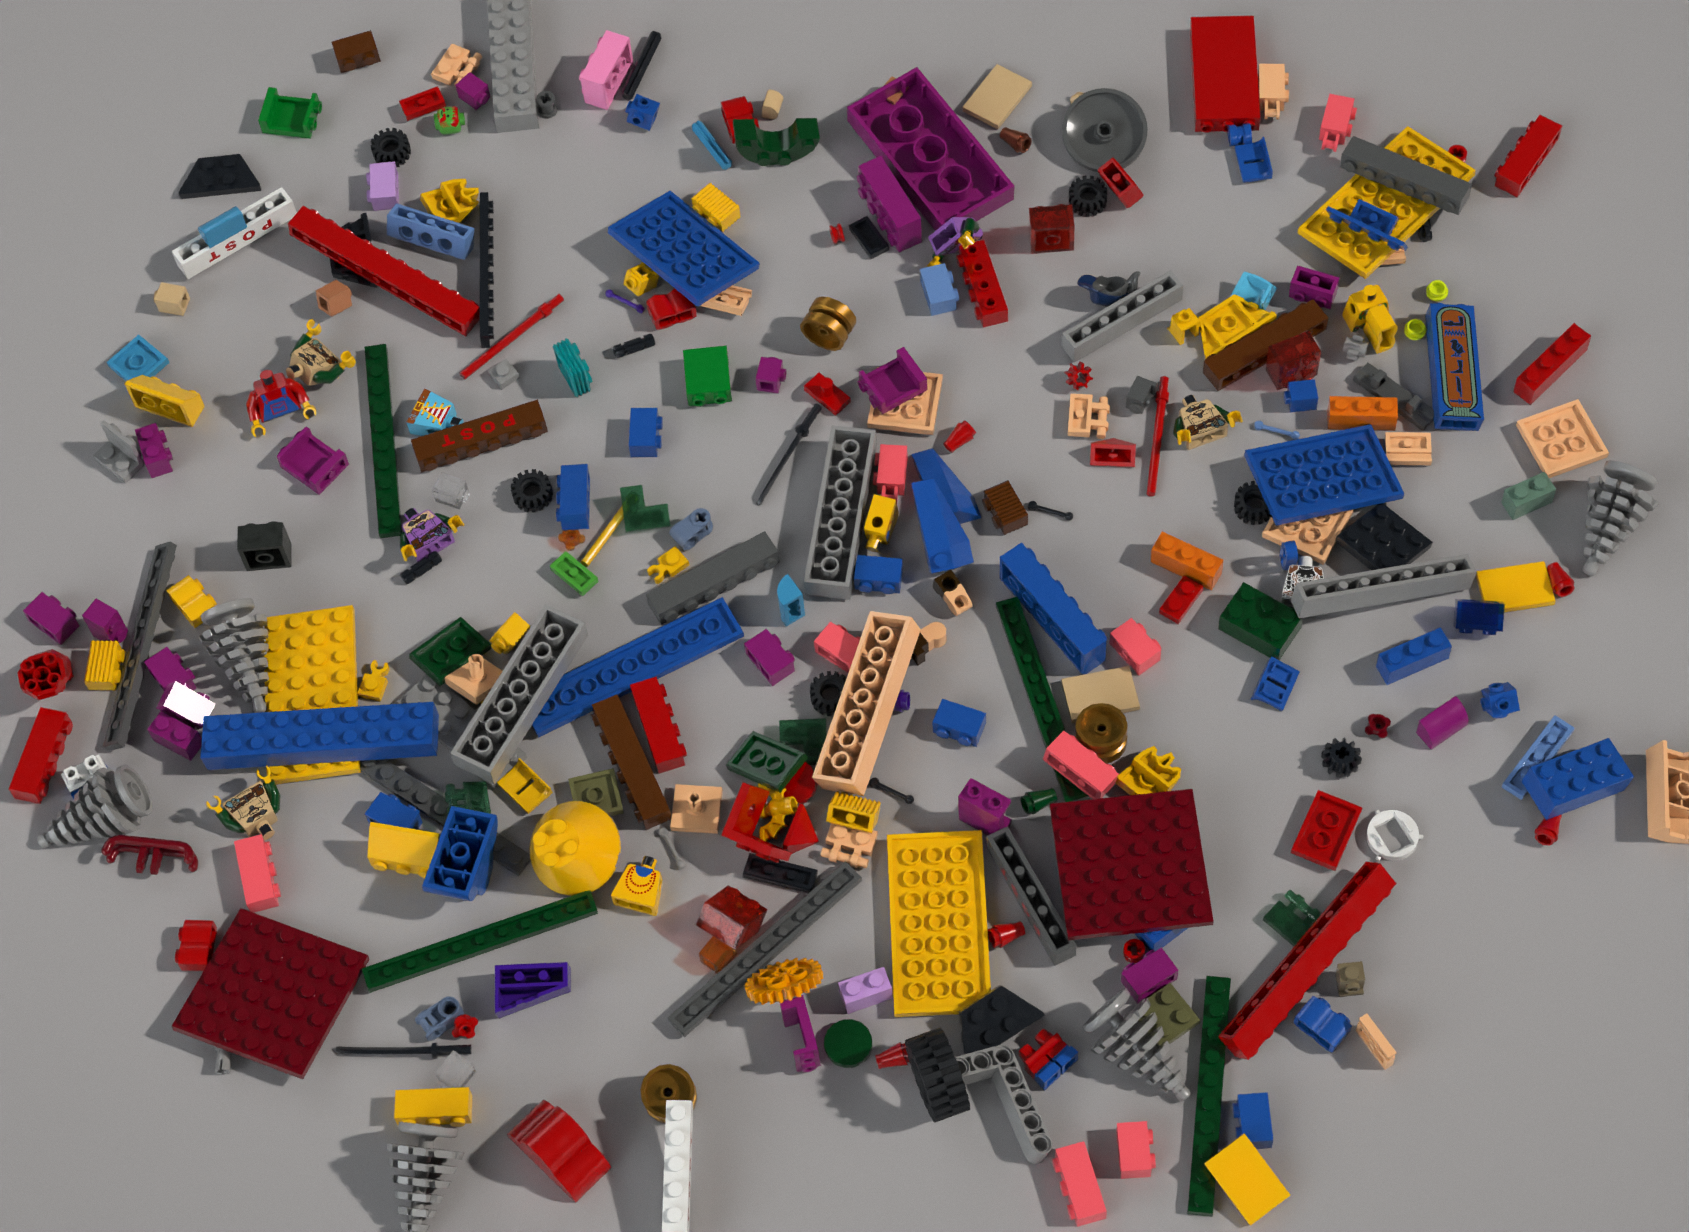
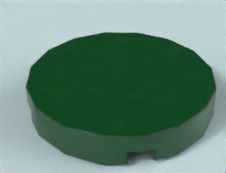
[824,1019,872,1068]

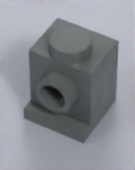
[1126,376,1158,414]

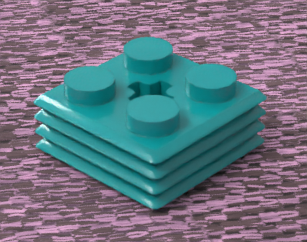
[553,338,593,397]

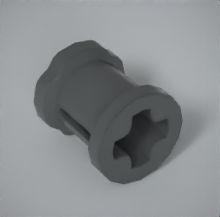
[536,91,557,118]

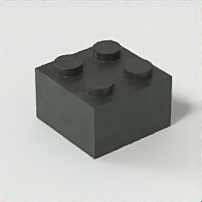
[237,521,292,571]

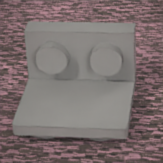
[93,420,144,484]

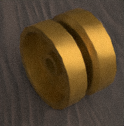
[800,296,856,351]
[1075,703,1128,763]
[640,1064,697,1123]

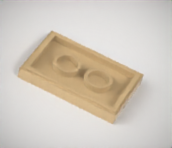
[963,64,1032,129]
[1061,666,1140,723]

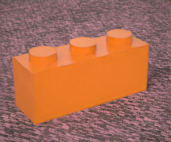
[1327,396,1398,431]
[1151,531,1224,590]

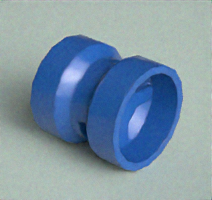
[1228,123,1252,146]

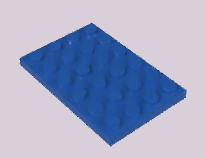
[608,191,760,307]
[1244,424,1404,526]

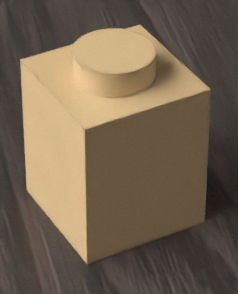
[154,282,190,316]

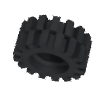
[371,128,411,167]
[1069,175,1107,217]
[511,469,553,513]
[1234,481,1272,525]
[810,671,846,716]

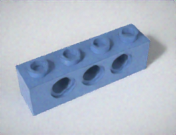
[387,203,474,260]

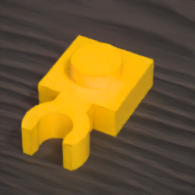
[647,546,689,584]
[358,660,389,702]

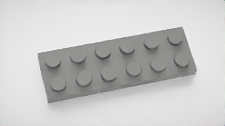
[397,674,527,789]

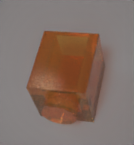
[699,931,737,974]

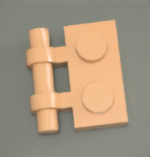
[431,44,482,86]
[1068,393,1110,439]
[821,823,878,868]

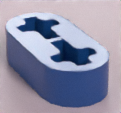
[1280,540,1298,571]

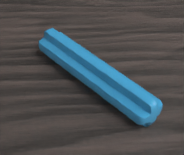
[692,121,732,170]

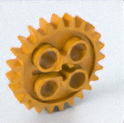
[745,958,824,1005]

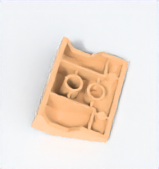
[1646,740,1689,844]

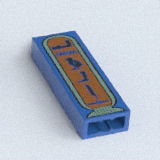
[1425,303,1484,431]

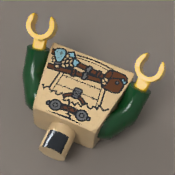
[286,319,356,386]
[1173,395,1243,450]
[206,765,281,840]

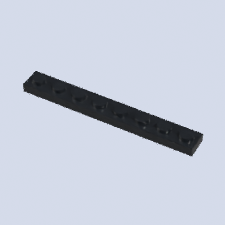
[480,192,494,348]

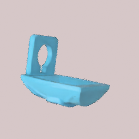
[1230,272,1277,310]

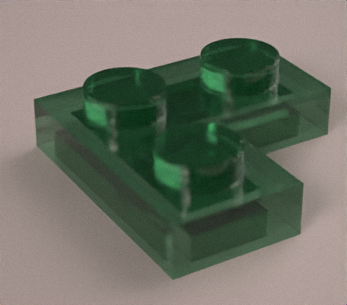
[620,485,671,533]
[779,718,827,765]

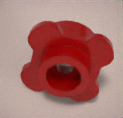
[452,1014,478,1039]

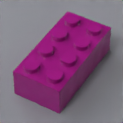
[857,156,922,253]

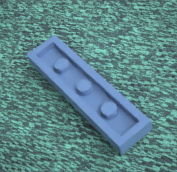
[1502,715,1575,800]

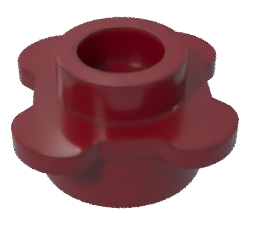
[1365,714,1391,739]

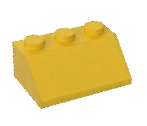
[125,375,205,427]
[367,822,440,878]

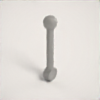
[659,827,685,869]

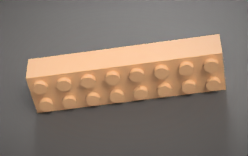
[812,611,921,796]

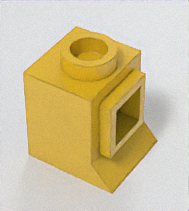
[623,262,659,296]
[1167,308,1200,345]

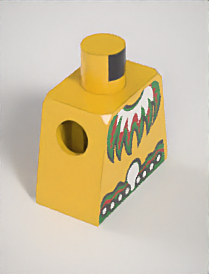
[1342,285,1389,332]

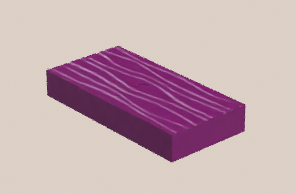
[847,67,1015,231]

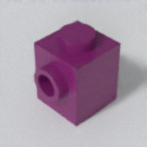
[455,72,491,110]
[756,357,787,393]

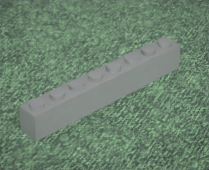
[1291,554,1477,618]

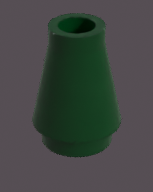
[1020,788,1057,815]

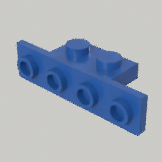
[1326,199,1408,251]

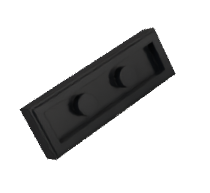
[743,853,818,894]

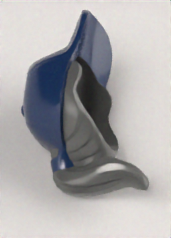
[1077,271,1141,306]

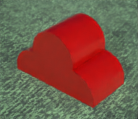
[507,1099,611,1203]

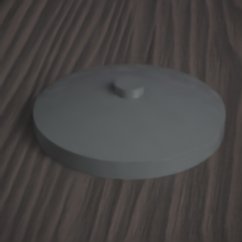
[1062,88,1148,172]

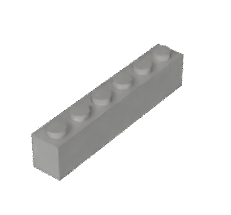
[1062,270,1183,363]

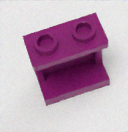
[857,347,928,414]
[277,426,349,495]
[958,778,1012,835]
[780,995,821,1072]

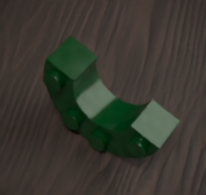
[733,118,820,166]

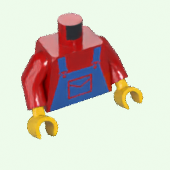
[246,370,317,437]

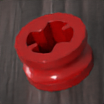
[1448,145,1467,163]
[829,223,845,245]
[1123,939,1145,963]

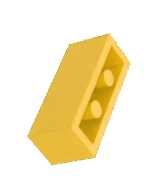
[394,1087,473,1127]

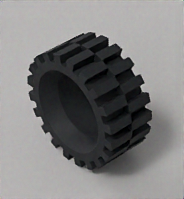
[905,1027,970,1123]

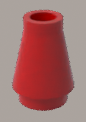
[943,420,976,453]
[1546,562,1575,597]
[1535,814,1562,846]
[988,921,1025,948]
[875,1042,909,1069]

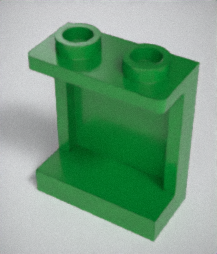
[258,87,322,139]
[683,345,732,406]

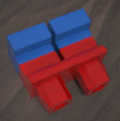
[1018,1028,1078,1091]

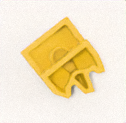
[420,179,479,223]
[1116,746,1181,795]

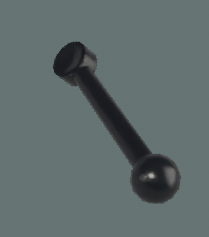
[1028,501,1073,521]
[870,778,914,804]

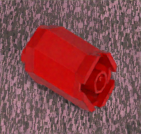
[17,649,74,700]

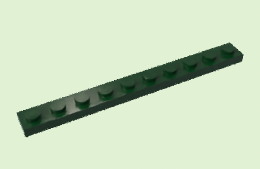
[364,344,402,539]
[996,596,1089,802]
[362,890,598,993]
[1187,976,1231,1217]

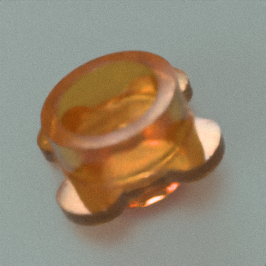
[558,530,585,551]

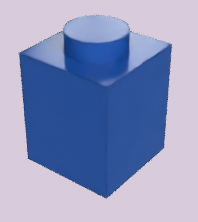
[1284,379,1318,413]

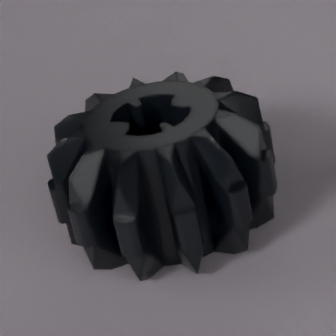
[1321,737,1362,778]

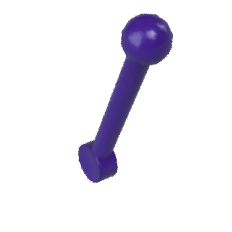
[605,289,645,313]

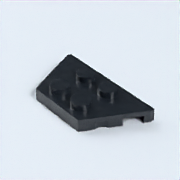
[179,154,261,199]
[330,213,378,288]
[959,985,1045,1054]

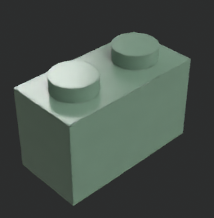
[1501,472,1556,520]

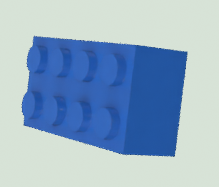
[1522,738,1634,820]

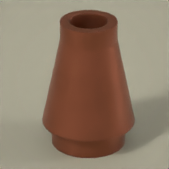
[1000,127,1032,153]

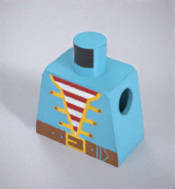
[406,389,464,436]

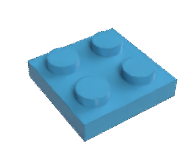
[107,334,169,381]

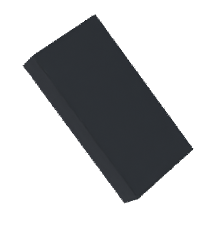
[849,216,889,259]

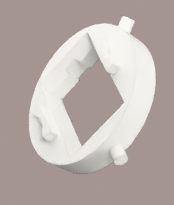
[1366,810,1424,861]

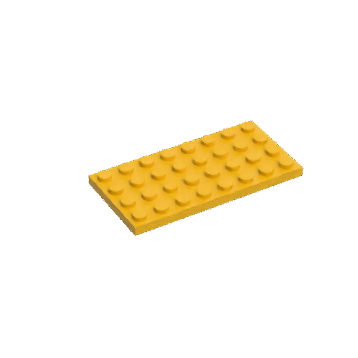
[1298,126,1476,279]
[264,605,361,784]
[887,830,991,1017]

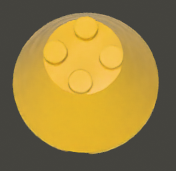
[529,801,621,896]

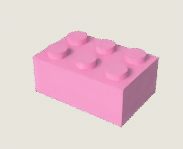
[579,30,634,110]

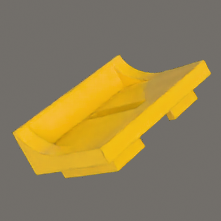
[497,758,553,814]

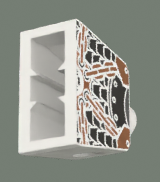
[1281,556,1324,608]

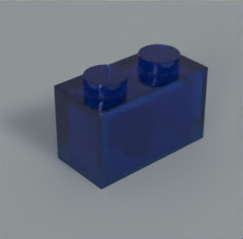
[1453,599,1505,635]

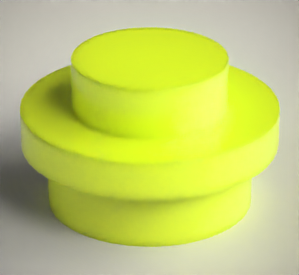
[1426,280,1448,302]
[1404,319,1426,340]

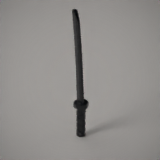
[757,404,822,505]
[336,1043,472,1059]

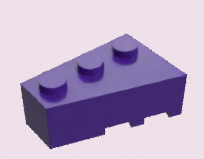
[495,962,571,1019]

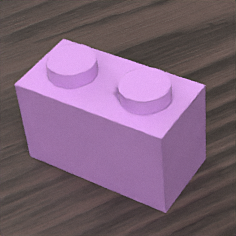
[366,161,399,211]
[838,967,893,1014]

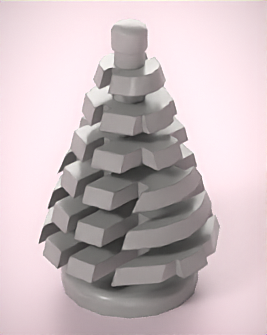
[1582,460,1658,576]
[199,598,269,713]
[37,765,153,848]
[1082,987,1191,1102]
[387,1122,464,1232]

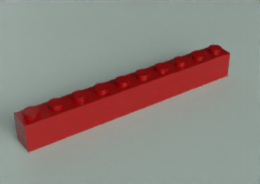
[288,206,480,337]
[1218,861,1397,1060]

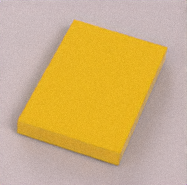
[1476,561,1555,615]
[1204,1133,1290,1226]

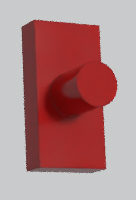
[804,372,851,416]

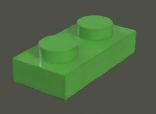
[550,551,599,596]

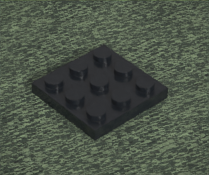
[1335,503,1433,570]

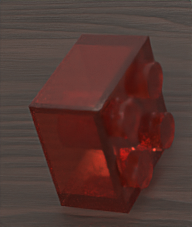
[1028,204,1075,254]
[1266,331,1321,391]
[696,885,768,950]

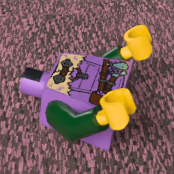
[927,217,983,267]
[400,508,465,562]

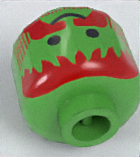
[434,106,465,135]

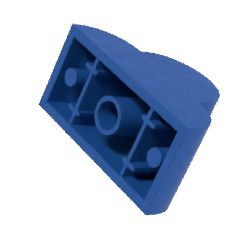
[422,806,498,901]

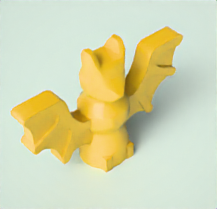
[758,783,798,841]

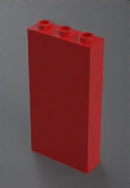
[1190,16,1260,133]

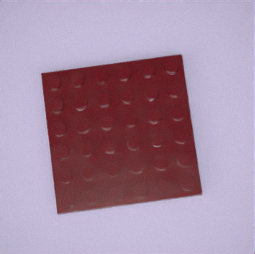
[1050,789,1214,940]
[172,908,369,1080]

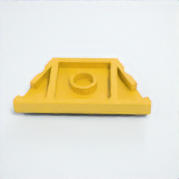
[1198,294,1277,359]

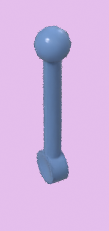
[1254,421,1300,440]

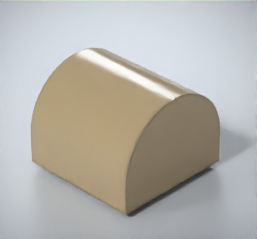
[762,89,783,120]

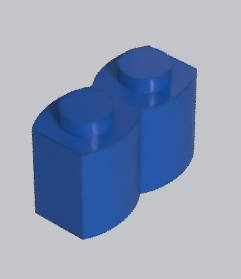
[1293,996,1352,1053]

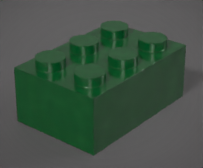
[1218,582,1303,660]

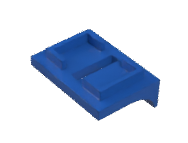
[1234,137,1273,183]
[1251,656,1300,711]

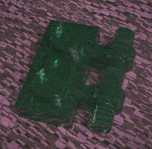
[444,782,491,815]
[1263,889,1321,946]

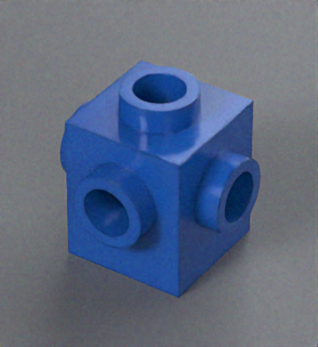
[625,94,660,131]
[1480,682,1520,718]

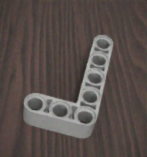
[956,1045,1052,1164]

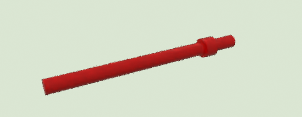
[460,294,564,379]
[1146,376,1169,496]

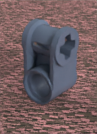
[669,508,713,551]
[415,996,464,1041]

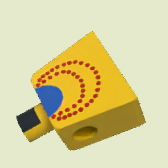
[864,494,899,552]
[611,856,662,916]

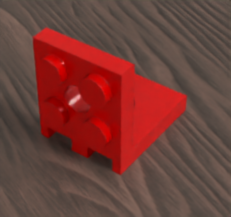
[721,782,792,863]

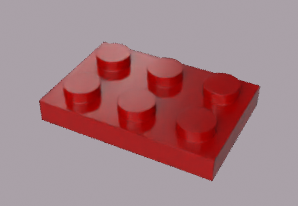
[1291,790,1363,871]

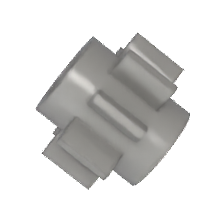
[1343,332,1369,361]

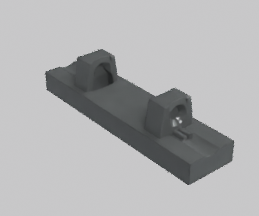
[1353,363,1434,431]

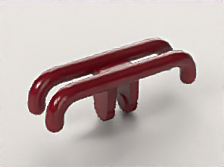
[102,835,198,875]

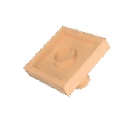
[445,654,502,705]
[670,784,723,834]

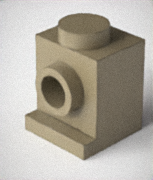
[1335,961,1365,997]

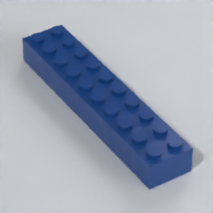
[200,702,439,770]

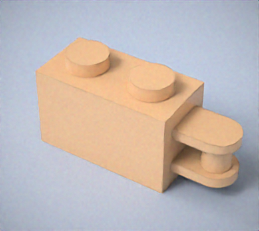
[1258,64,1289,120]

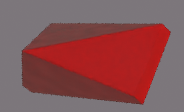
[1090,438,1136,467]
[783,803,819,854]

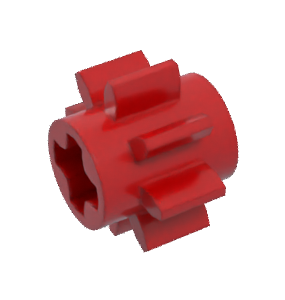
[1064,361,1093,390]

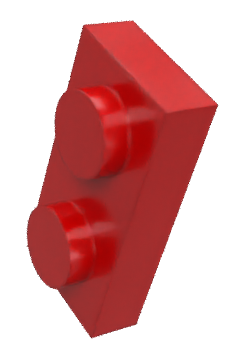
[399,86,446,121]
[1159,576,1203,624]

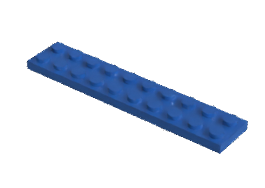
[532,597,744,738]

